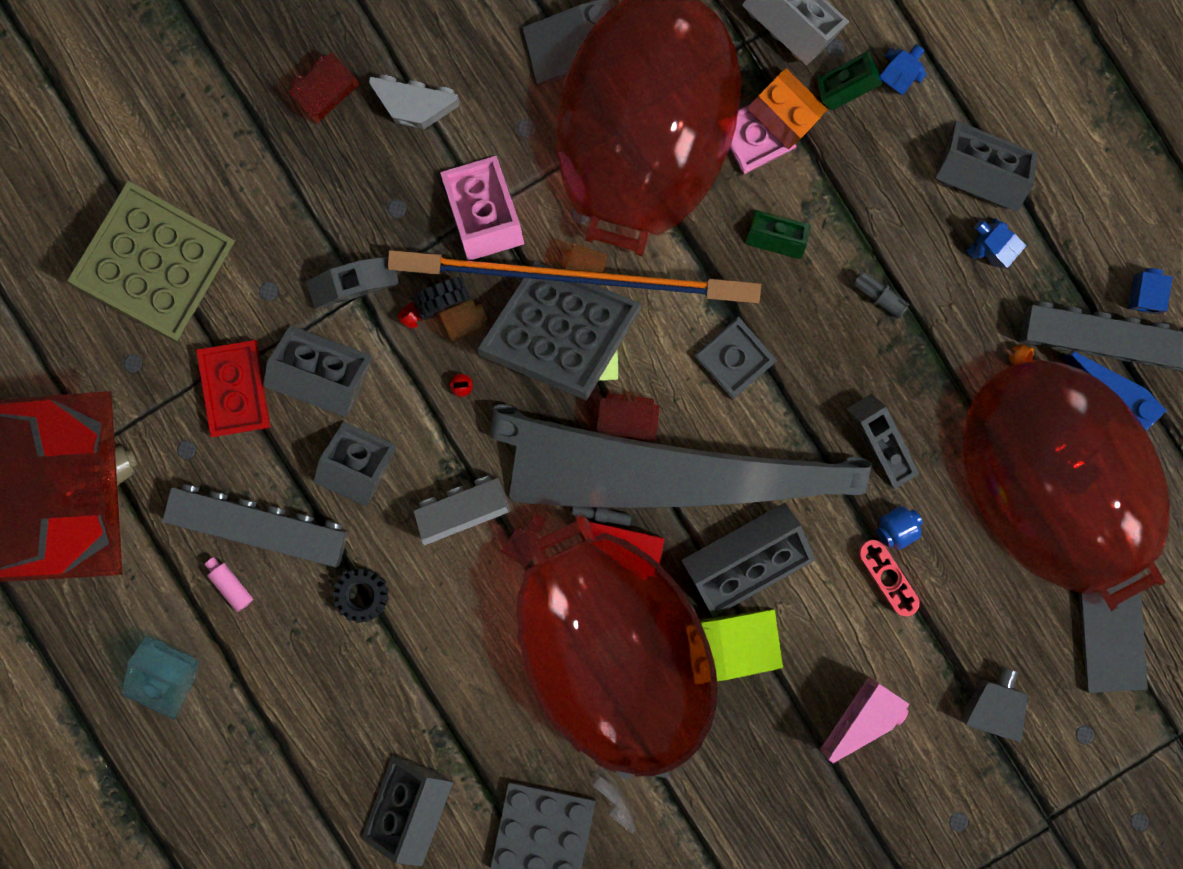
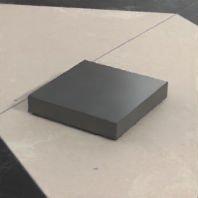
[694,317,777,400]

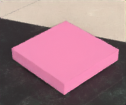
[717,105,797,175]

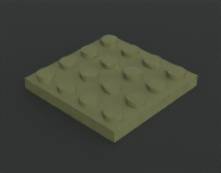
[67,181,235,343]

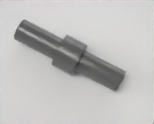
[572,506,632,526]

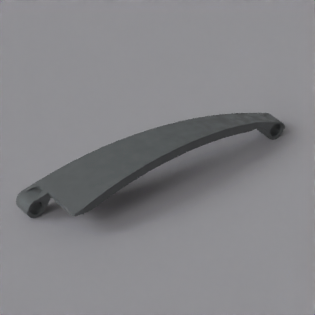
[490,404,872,508]

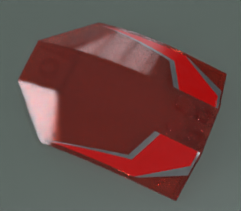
[0,391,123,582]

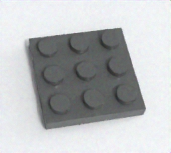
[491,781,596,869]

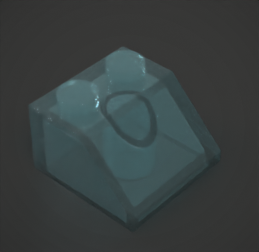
[122,636,200,720]

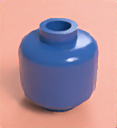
[877,506,923,550]

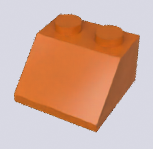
[747,68,828,149]

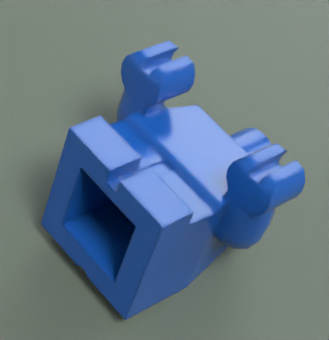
[880,43,927,95]
[966,218,1026,268]

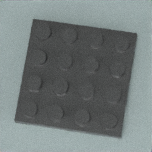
[478,261,641,400]

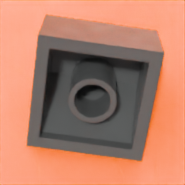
[313,422,397,506]

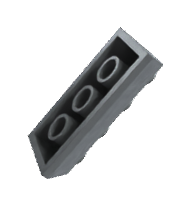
[682,503,815,617]

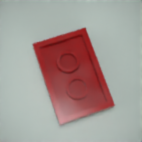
[196,340,271,438]

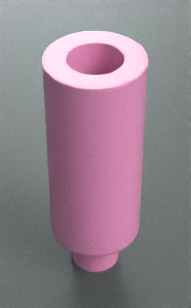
[204,557,254,613]

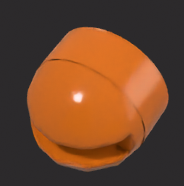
[1008,344,1034,370]

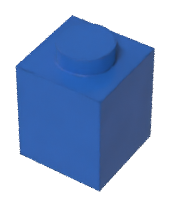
[1128,268,1173,314]

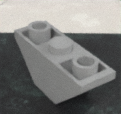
[369,75,460,129]

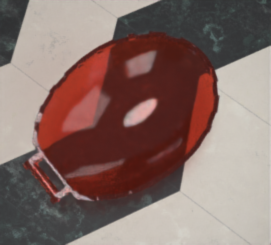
[556,0,741,256]
[963,360,1170,612]
[516,514,718,777]

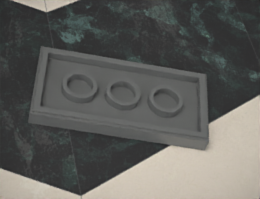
[1078,570,1148,693]

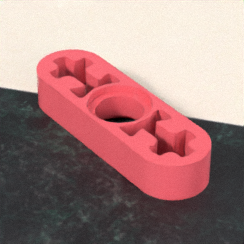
[858,539,920,616]

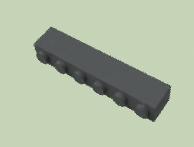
[1019,301,1183,372]
[162,483,349,567]

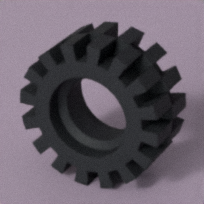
[412,277,471,320]
[333,568,389,623]

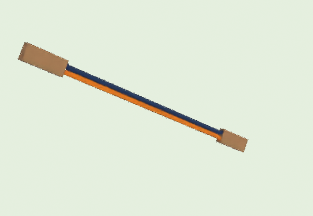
[388,250,761,303]

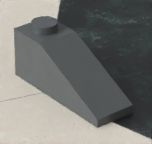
[847,393,919,489]

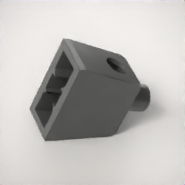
[960,666,1028,743]

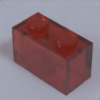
[288,52,360,124]
[597,393,660,441]

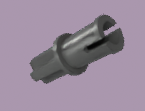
[853,272,909,319]

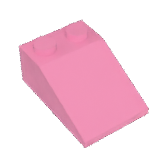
[440,156,524,261]
[820,676,909,763]

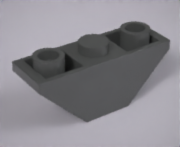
[306,256,400,310]

